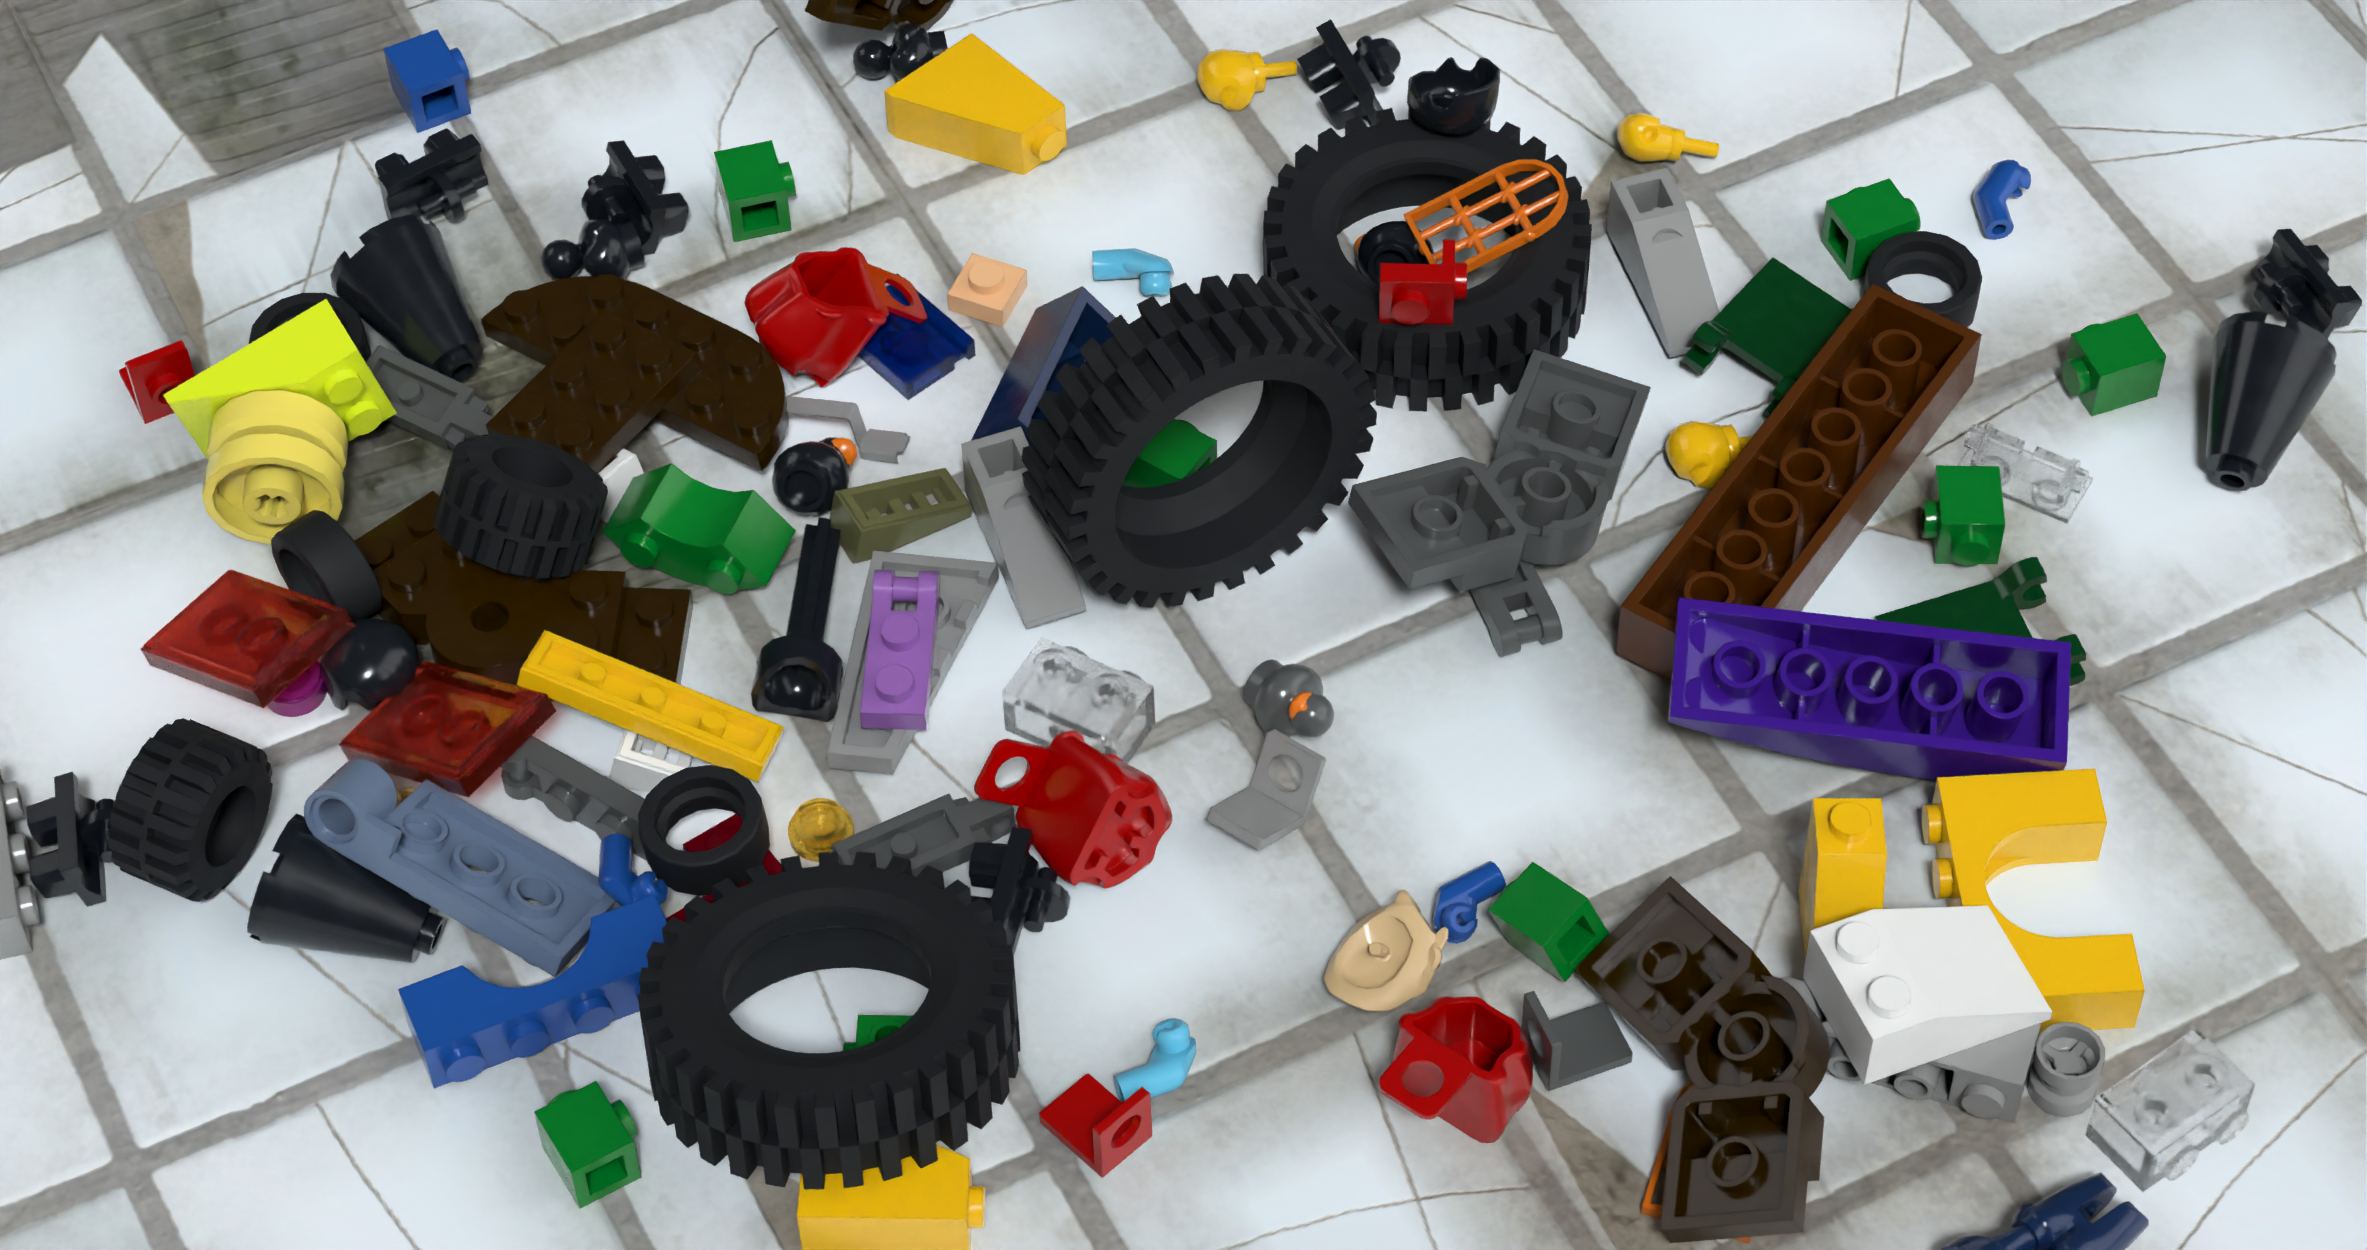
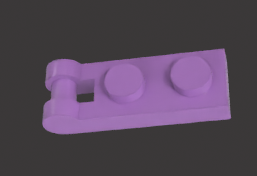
[860,570,940,730]

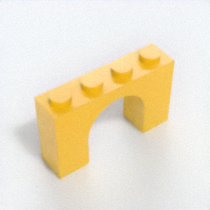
[1922,769,2145,1033]

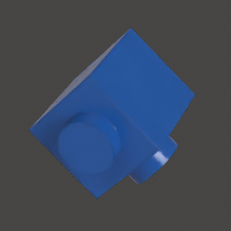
[383,29,471,133]

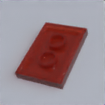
[140,569,355,708]
[339,661,556,797]

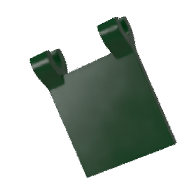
[1682,257,1852,419]
[1875,557,2086,686]

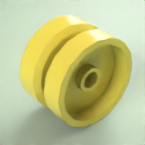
[202,390,348,545]

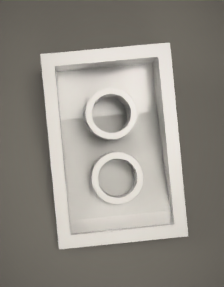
[1803,906,2052,1085]

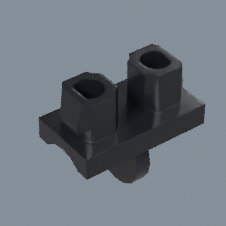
[1297,19,1401,130]
[375,128,488,223]
[581,140,689,255]
[2250,229,2362,339]
[26,771,115,907]
[969,827,1071,957]

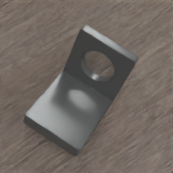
[1521,991,1633,1091]

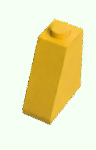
[884,33,1067,175]
[1798,798,1887,965]
[797,1145,986,1250]

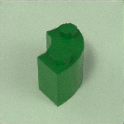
[602,463,796,595]

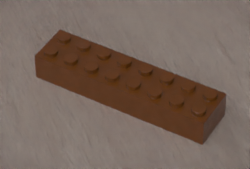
[1616,284,1982,681]

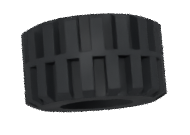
[433,434,608,578]
[108,718,273,902]

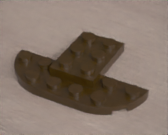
[481,274,789,473]

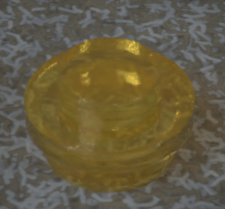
[788,798,854,862]

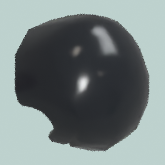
[1407,57,1500,135]
[320,618,419,710]

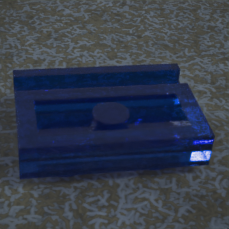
[857,273,976,400]

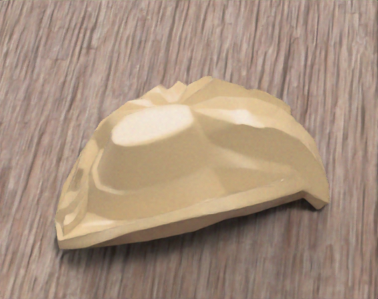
[1323,890,1448,1011]

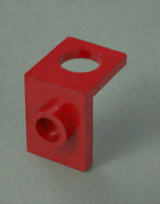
[119,340,195,424]
[1039,1074,1152,1178]

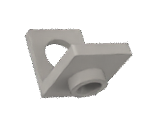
[1207,729,1326,850]

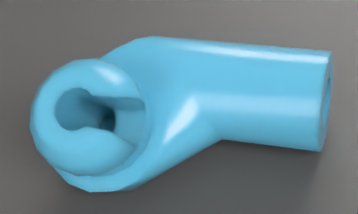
[1092,248,1174,297]
[1113,1018,1196,1103]

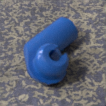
[1973,160,2031,240]
[598,834,668,906]
[1432,861,1506,944]

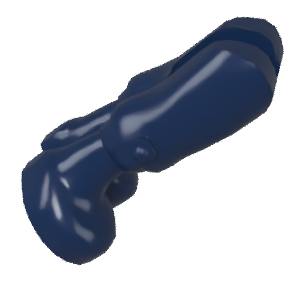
[1941,1172,2149,1250]

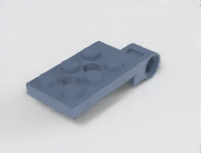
[304,759,619,977]

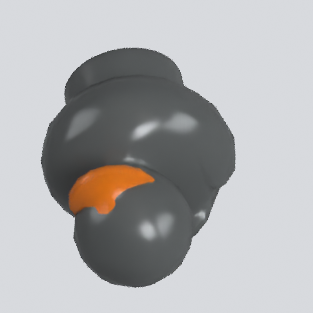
[1244,659,1334,737]

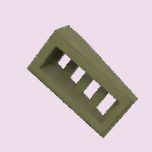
[829,468,973,564]

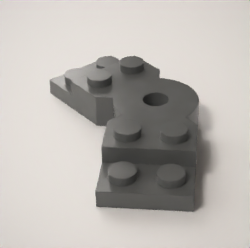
[1348,349,1651,592]

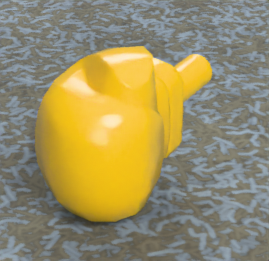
[1197,49,1297,111]
[1617,112,1719,162]
[1665,421,1753,489]

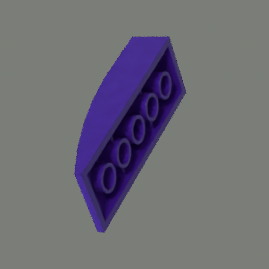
[1668,597,2071,780]

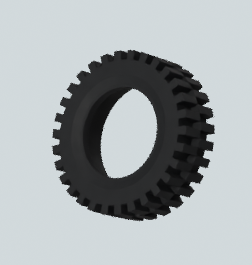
[1263,108,1592,412]
[1022,274,1377,607]
[638,852,1021,1189]

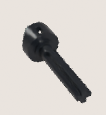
[751,518,843,722]

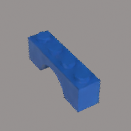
[398,894,667,1088]

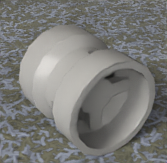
[2027,1022,2105,1117]

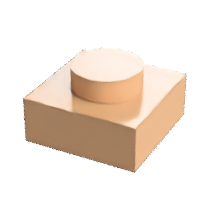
[947,253,1028,327]

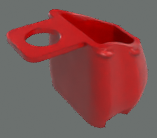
[744,247,927,387]
[974,731,1172,889]
[1379,996,1533,1143]

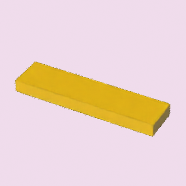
[517,630,784,782]

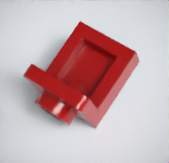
[1379,239,1467,325]

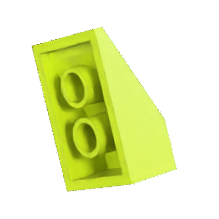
[163,299,397,461]

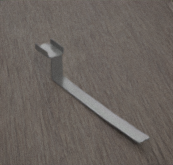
[786,396,910,463]

